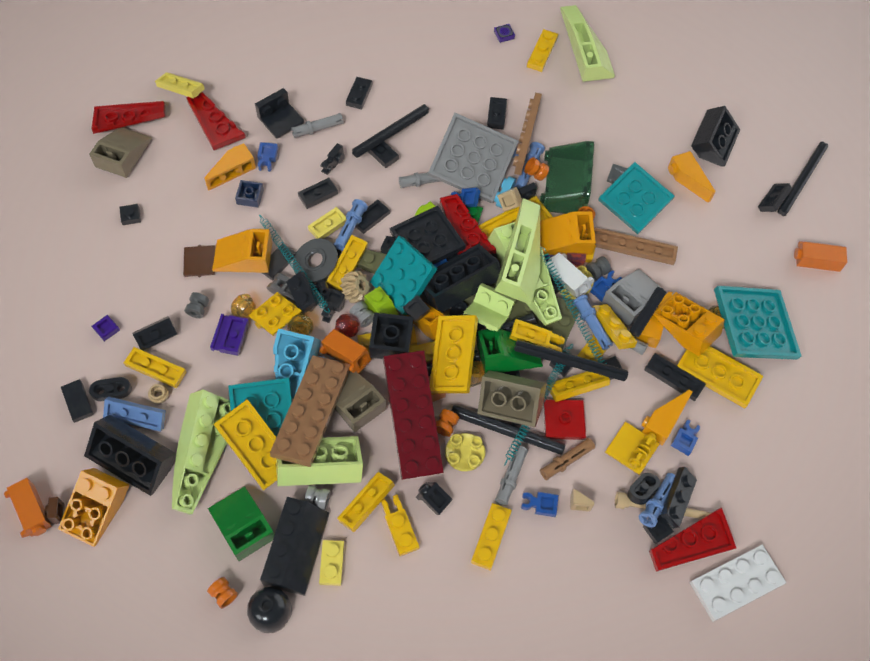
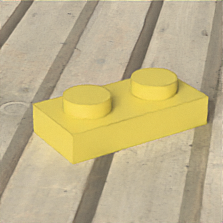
[308,207,347,239]
[319,540,344,586]

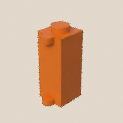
[794,241,848,272]
[319,329,372,373]
[4,478,52,538]

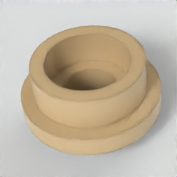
[148,384,169,404]

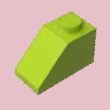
[364,286,399,315]

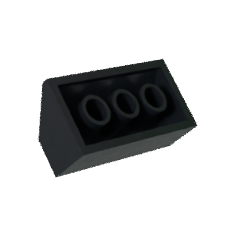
[423,244,501,313]
[84,415,176,496]
[260,497,329,596]

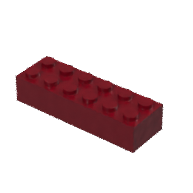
[383,350,444,480]

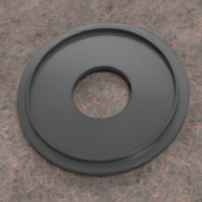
[293,238,338,283]

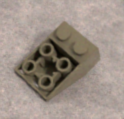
[89,127,152,178]
[335,371,386,433]

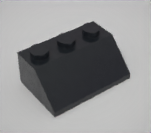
[691,106,740,167]

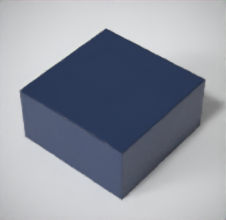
[235,180,264,208]

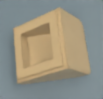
[497,187,522,212]
[570,489,594,512]

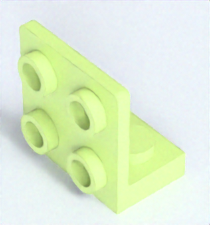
[463,283,516,331]

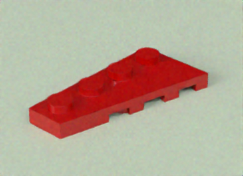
[186,92,246,150]
[91,101,166,134]
[440,194,496,255]
[649,507,737,572]

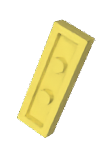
[155,72,205,98]

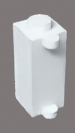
[547,253,594,298]

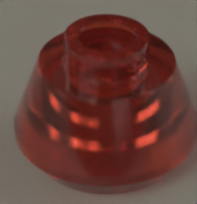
[335,314,360,338]

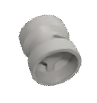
[349,301,374,328]
[304,485,330,510]

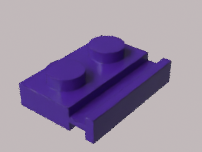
[210,314,249,356]

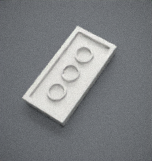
[690,545,786,622]

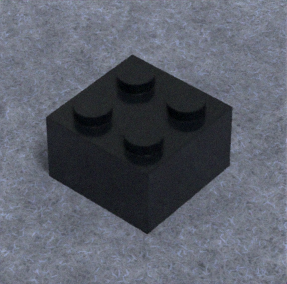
[369,312,413,359]

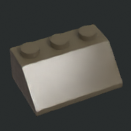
[477,370,547,427]

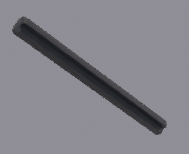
[352,104,429,158]
[778,141,828,216]
[514,340,628,381]
[451,405,565,455]

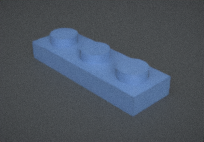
[103,397,166,432]

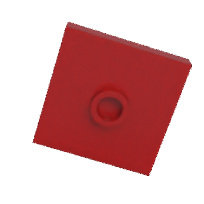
[543,400,586,440]

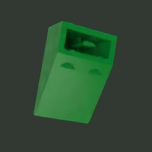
[477,329,543,374]
[208,486,275,561]

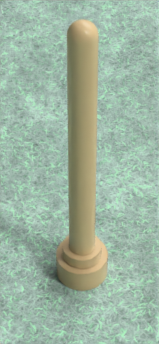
[614,491,712,519]

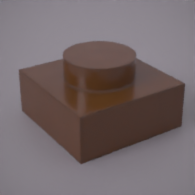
[45,497,64,524]

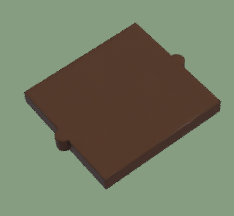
[183,245,215,277]

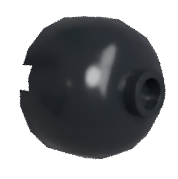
[247,587,292,633]

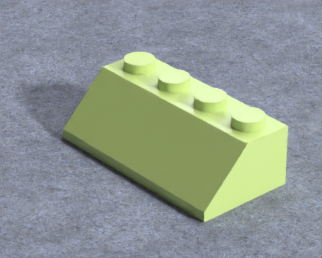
[276,436,363,486]

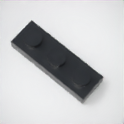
[644,353,706,402]
[661,466,697,529]

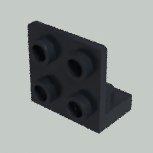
[255,88,304,139]

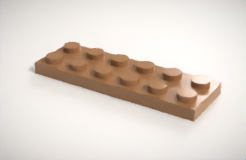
[270,355,350,467]

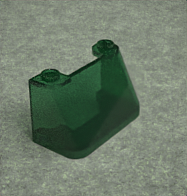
[540,141,594,214]

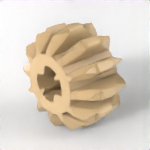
[339,271,371,303]

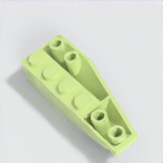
[560,5,615,82]
[494,198,540,304]
[488,222,562,326]
[172,389,231,515]

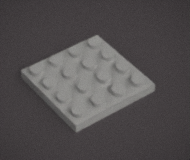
[428,113,519,204]

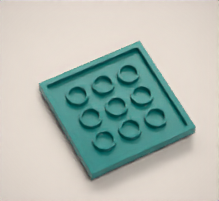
[714,286,802,360]

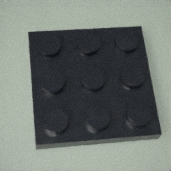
[389,206,466,265]

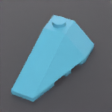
[273,329,321,401]

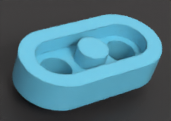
[494,176,516,208]

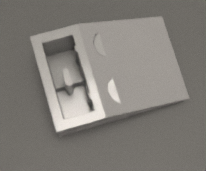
[602,269,667,327]

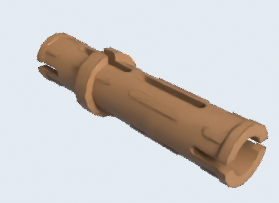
[540,438,595,480]

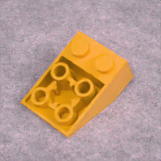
[540,211,596,255]
[212,229,272,273]
[653,292,725,356]
[58,468,130,547]

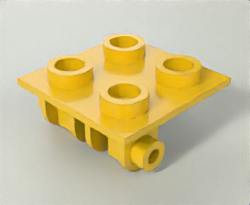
[248,292,302,336]
[605,421,660,475]

